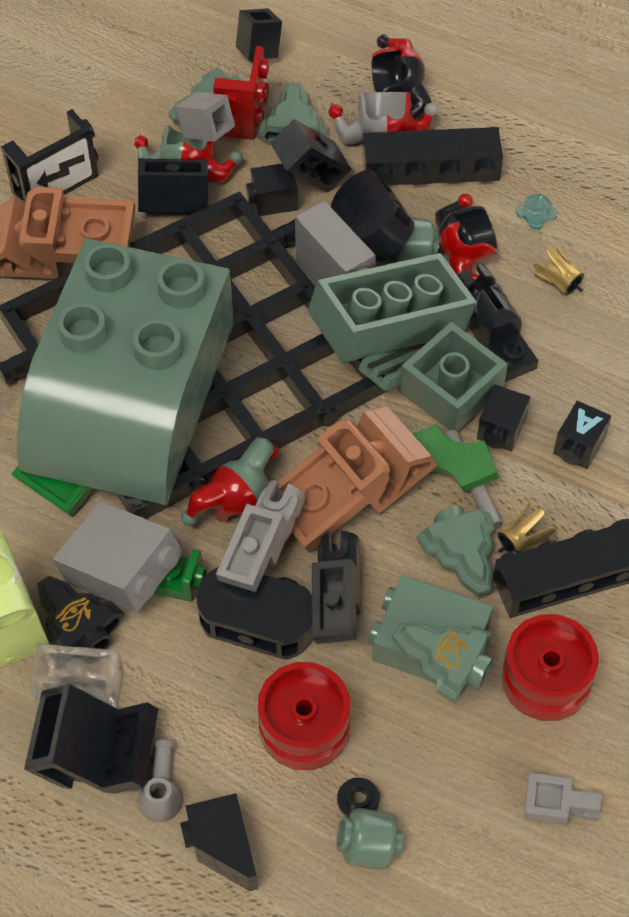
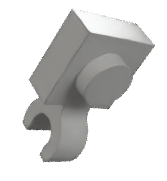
[524,772,602,825]

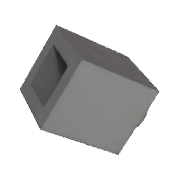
[175,92,235,142]

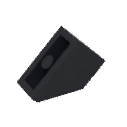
[180,793,258,891]

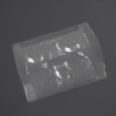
[29,644,124,709]

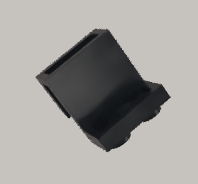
[24,683,159,794]

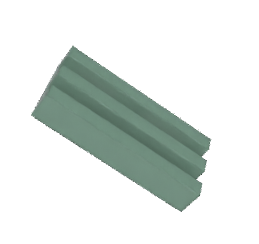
[358,347,417,391]

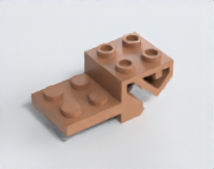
[0,187,135,279]
[277,406,438,553]

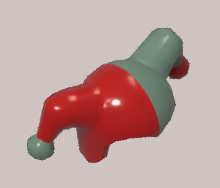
[134,125,243,183]
[181,437,279,526]

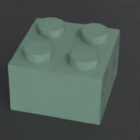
[400,322,508,431]

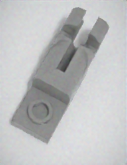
[216,480,306,592]

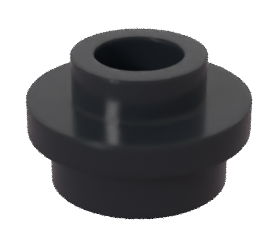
[337,778,380,817]

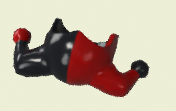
[371,34,432,119]
[435,193,498,280]

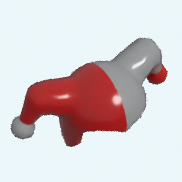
[328,92,438,145]

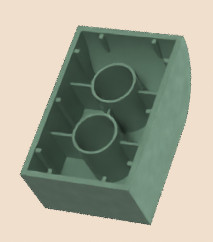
[17,238,234,506]

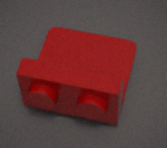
[213,46,269,140]

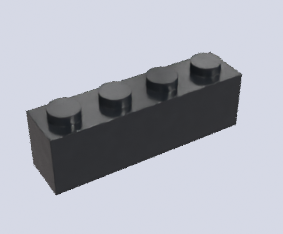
[362,127,503,185]
[493,519,629,618]

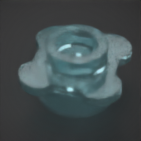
[516,194,557,230]

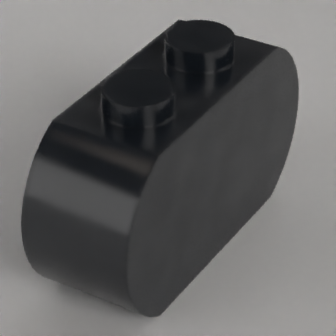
[331,170,415,261]
[196,567,313,660]

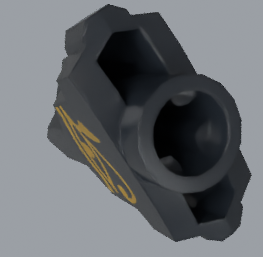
[37,575,125,663]

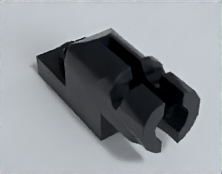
[458,264,538,382]
[312,531,361,644]

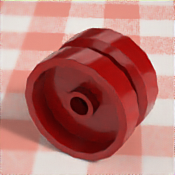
[502,614,599,721]
[258,662,350,770]

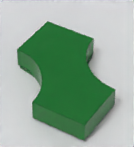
[413,424,500,492]

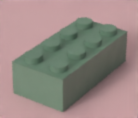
[308,253,477,363]

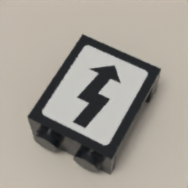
[1,109,99,202]

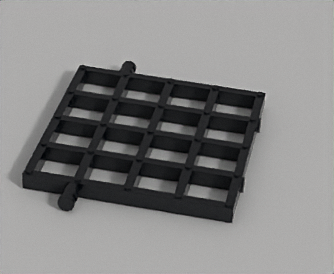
[0,191,387,519]

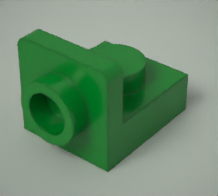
[154,549,207,602]

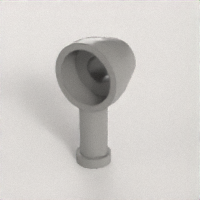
[138,740,182,822]

